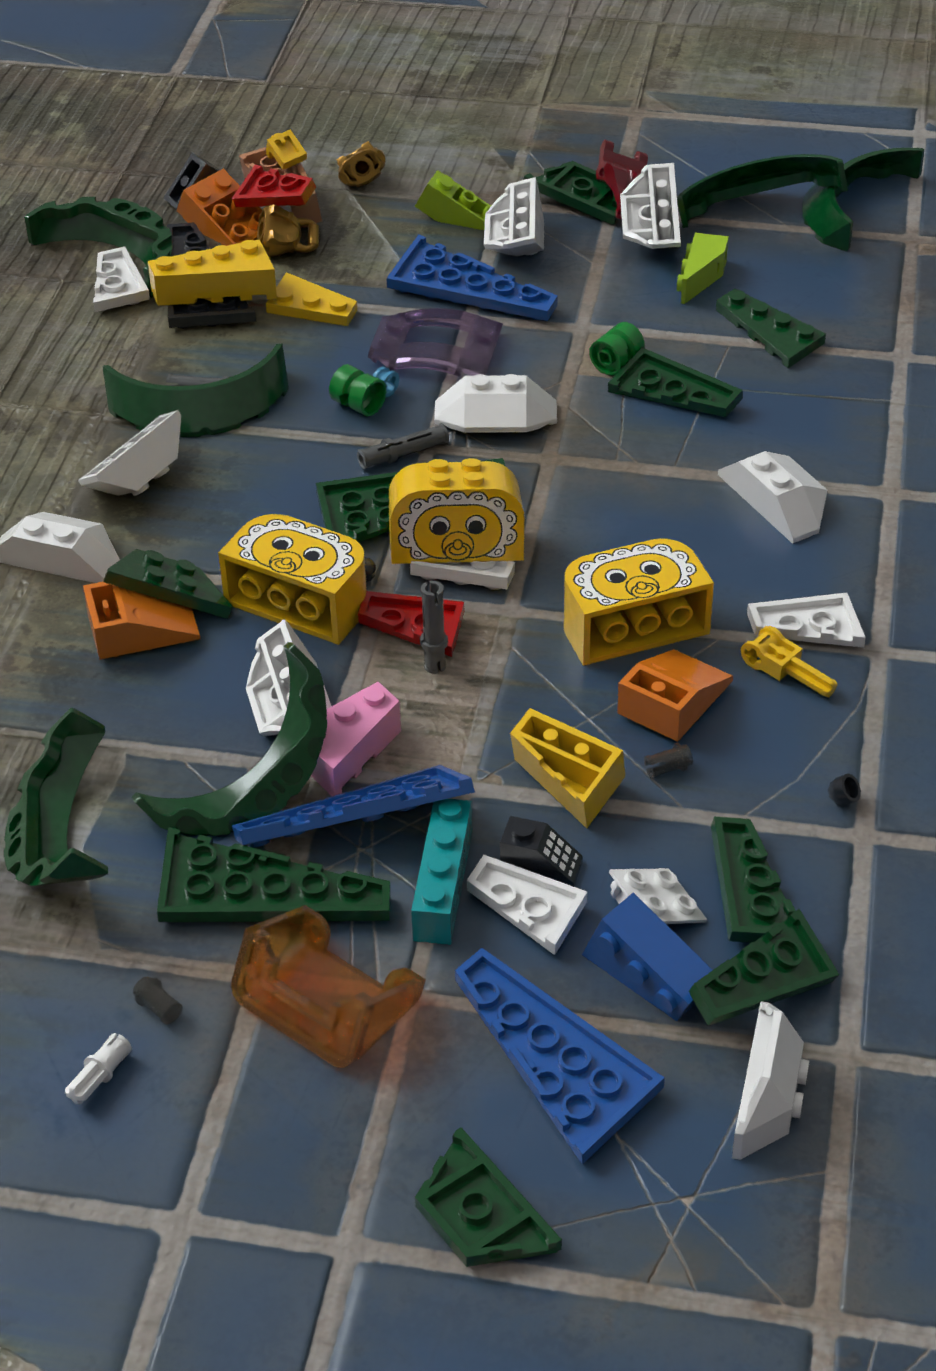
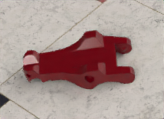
[596,139,648,220]

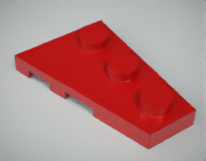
[232,164,316,208]
[358,591,465,657]

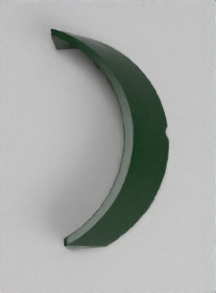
[802,148,924,251]
[677,154,848,228]
[24,197,172,298]
[102,343,289,437]
[132,642,327,836]
[4,708,108,886]

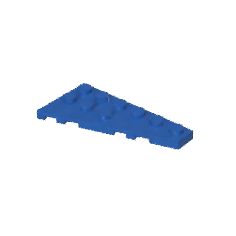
[386,234,558,321]
[232,765,475,848]
[455,948,665,1164]

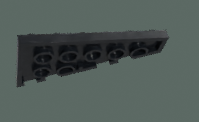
[167,222,256,329]

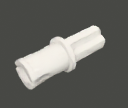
[65,1033,132,1105]

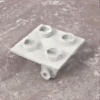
[609,868,707,924]

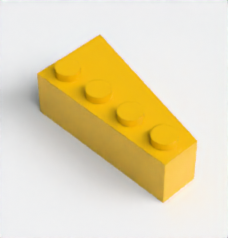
[148,239,277,306]

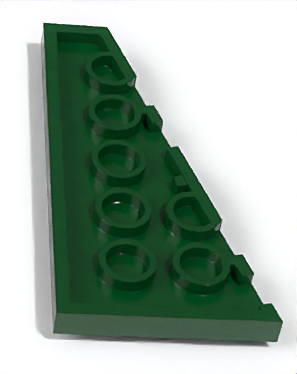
[316,458,505,542]

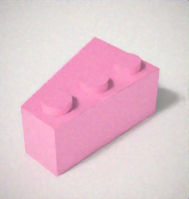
[311,682,401,796]

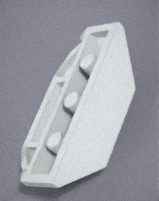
[620,163,681,249]
[484,177,544,256]
[434,374,557,433]
[78,410,181,496]
[718,451,827,544]
[0,512,120,583]
[246,619,332,737]
[732,1001,810,1160]

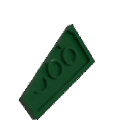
[716,289,826,368]
[608,347,743,417]
[711,816,796,943]
[688,909,840,1026]

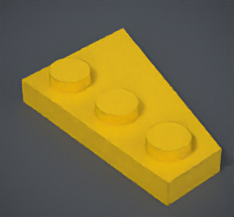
[266,272,357,326]

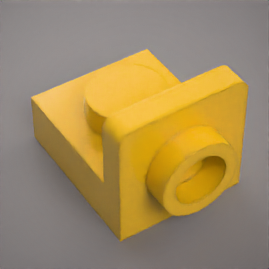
[266,129,307,170]

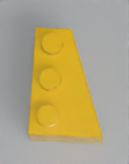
[510,708,625,828]

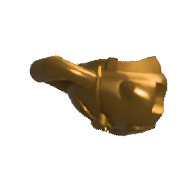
[336,141,385,187]
[257,205,319,256]

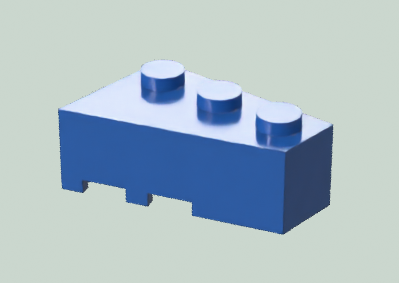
[582,892,713,1021]

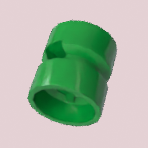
[589,322,645,375]
[329,364,387,417]

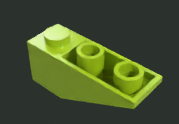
[414,170,492,230]
[677,233,729,304]

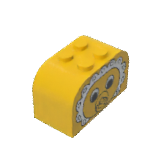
[389,458,525,564]
[218,514,367,645]
[564,539,714,666]

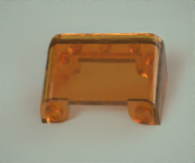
[231,905,426,1068]

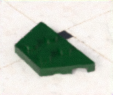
[524,161,617,225]
[103,549,232,619]
[415,1127,562,1267]

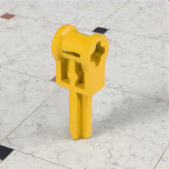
[740,626,838,697]

